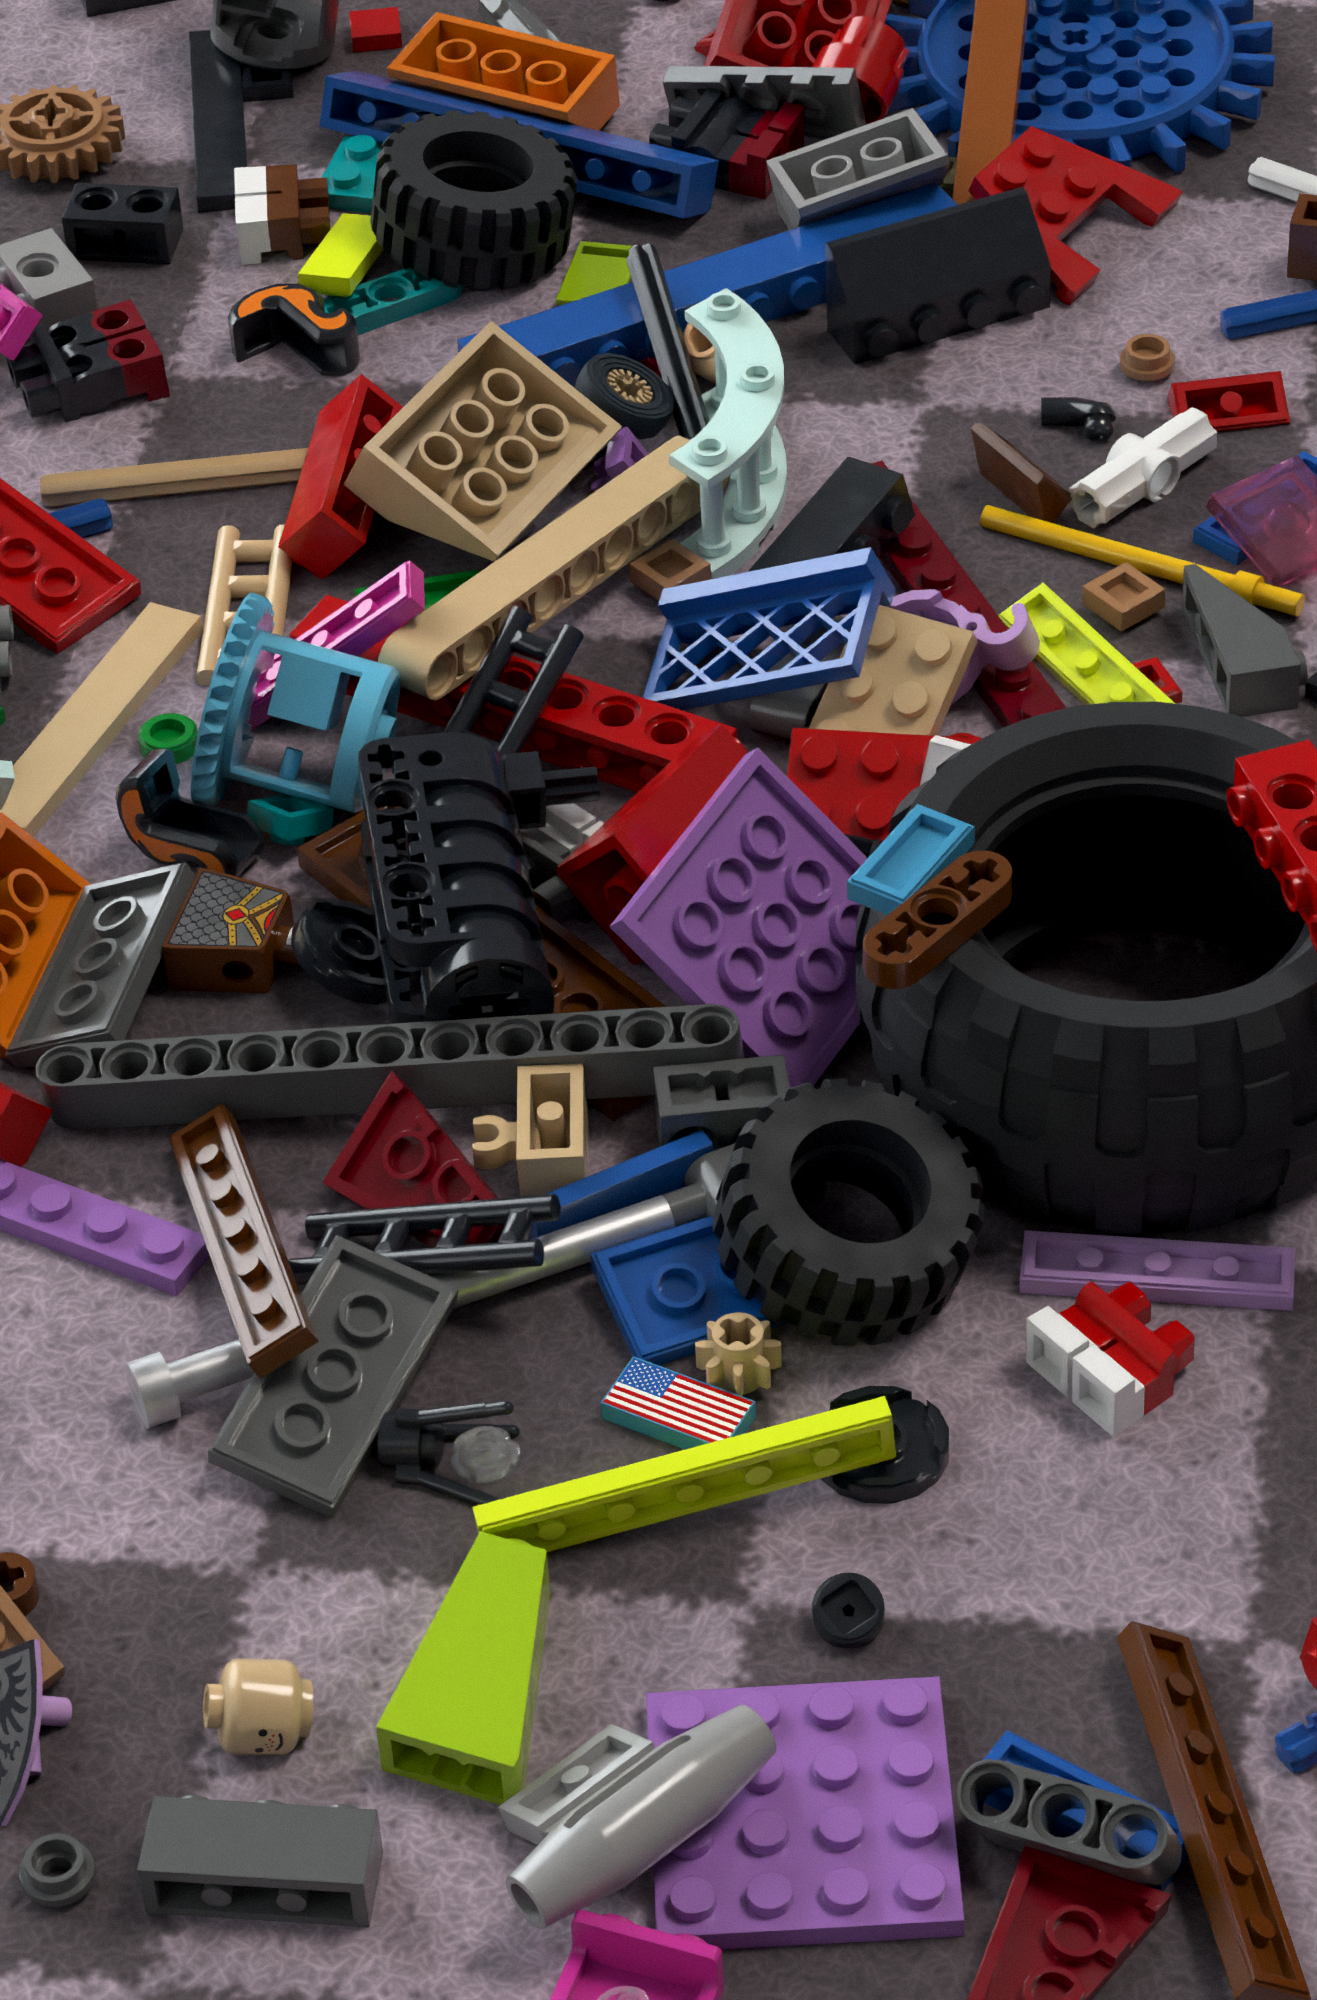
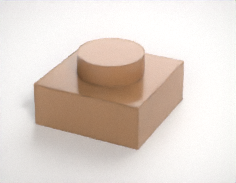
[629,539,711,601]
[1082,562,1165,632]

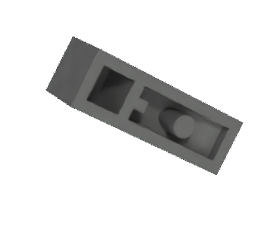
[1182,564,1308,717]

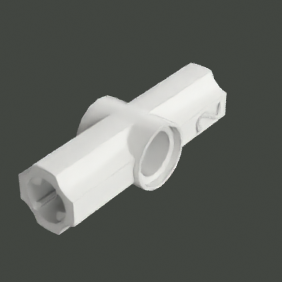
[1069,407,1217,528]

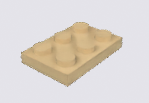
[809,605,978,736]

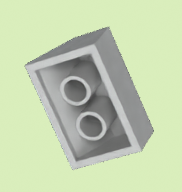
[766,108,950,230]

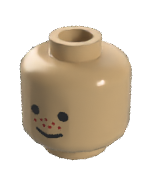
[203,1658,313,1756]

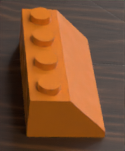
[387,12,620,131]
[0,812,90,1058]

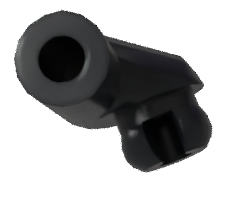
[1041,397,1116,440]

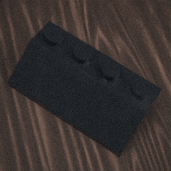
[825,187,1051,364]

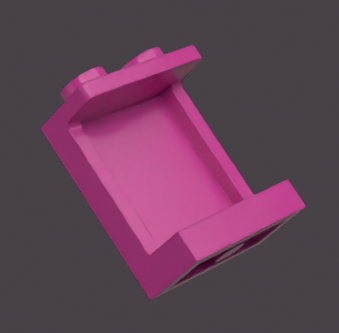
[550,1909,724,2000]

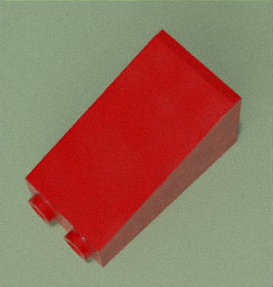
[554,724,747,965]

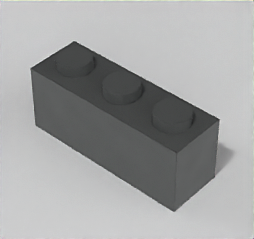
[137,1795,383,1927]

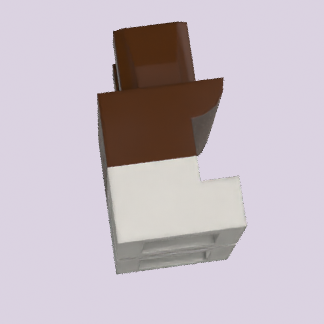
[234,164,331,265]

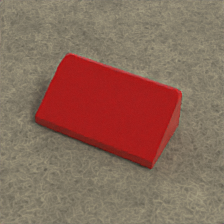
[1167,371,1290,432]

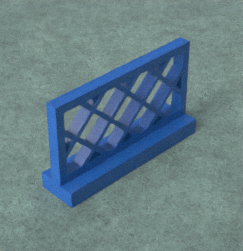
[643,547,896,710]

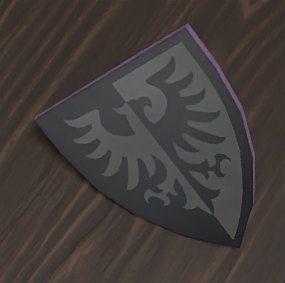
[0,1639,72,1826]

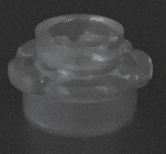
[451,1426,520,1488]

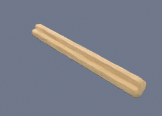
[40,448,308,508]

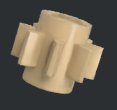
[695,1312,782,1396]

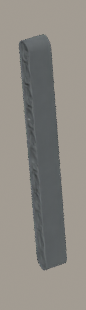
[36,1004,744,1128]

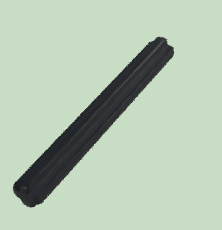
[626,243,710,440]

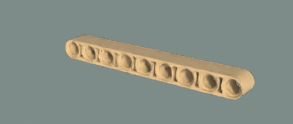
[378,436,731,700]

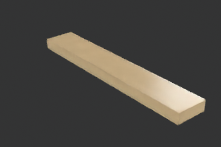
[0,602,203,837]

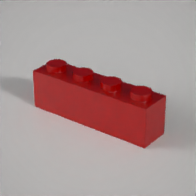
[278,374,403,579]

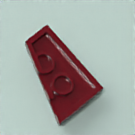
[322,1071,504,1248]
[967,1845,1172,2000]

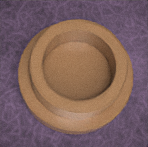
[1120,334,1175,381]

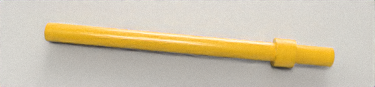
[980,505,1305,617]

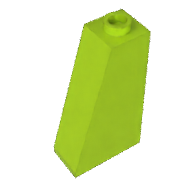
[376,1531,551,1805]

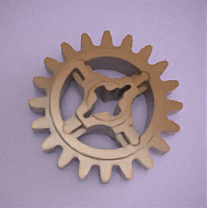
[0,85,126,183]

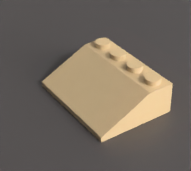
[344,321,622,562]

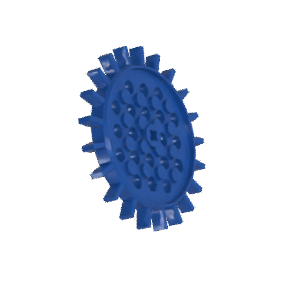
[885,0,1275,173]

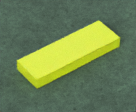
[298,213,383,297]

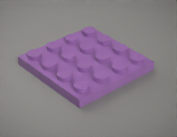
[609,747,868,1088]
[646,1676,964,1949]

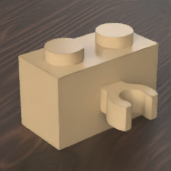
[472,1063,589,1196]

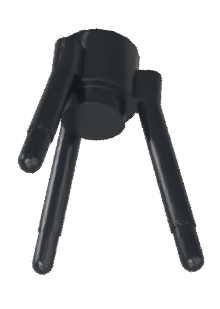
[378,1401,520,1506]

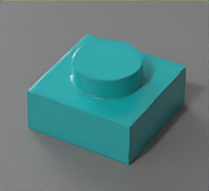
[247,794,334,845]

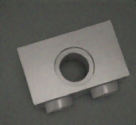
[0,228,98,330]

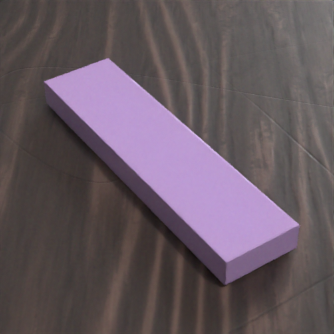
[1020,1230,1296,1311]

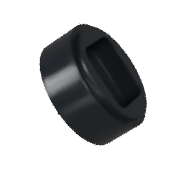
[812,1573,885,1648]

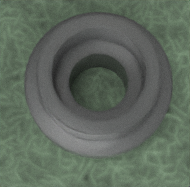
[19,1833,96,1907]

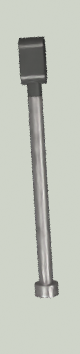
[125,1143,827,1429]

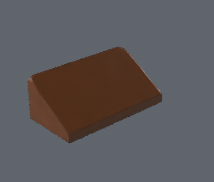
[971,422,1073,523]

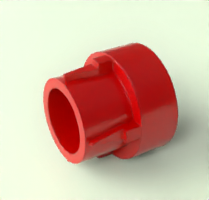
[812,16,909,124]

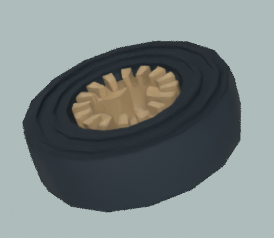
[575,353,674,440]

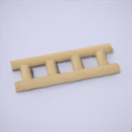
[196,524,293,685]

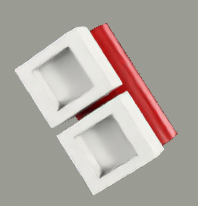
[1026,1281,1195,1438]

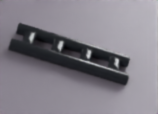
[443,606,584,757]
[288,1194,561,1285]

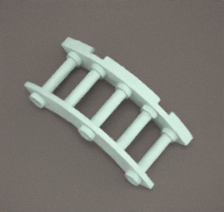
[669,288,787,579]

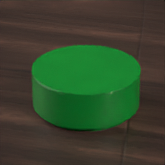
[138,713,198,764]

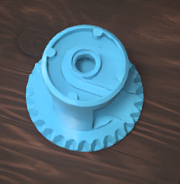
[191,593,401,813]

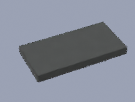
[5,863,196,1069]
[208,1235,458,1517]

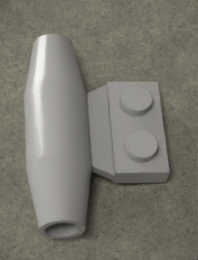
[498,1705,777,1929]

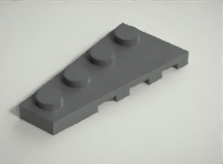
[663,66,867,140]

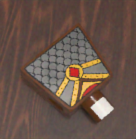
[162,868,301,993]

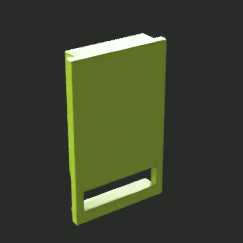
[555,241,632,305]

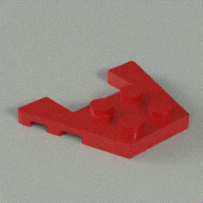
[969,126,1183,306]

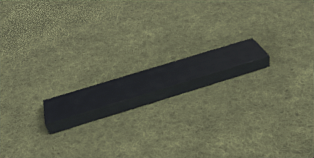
[189,30,248,213]

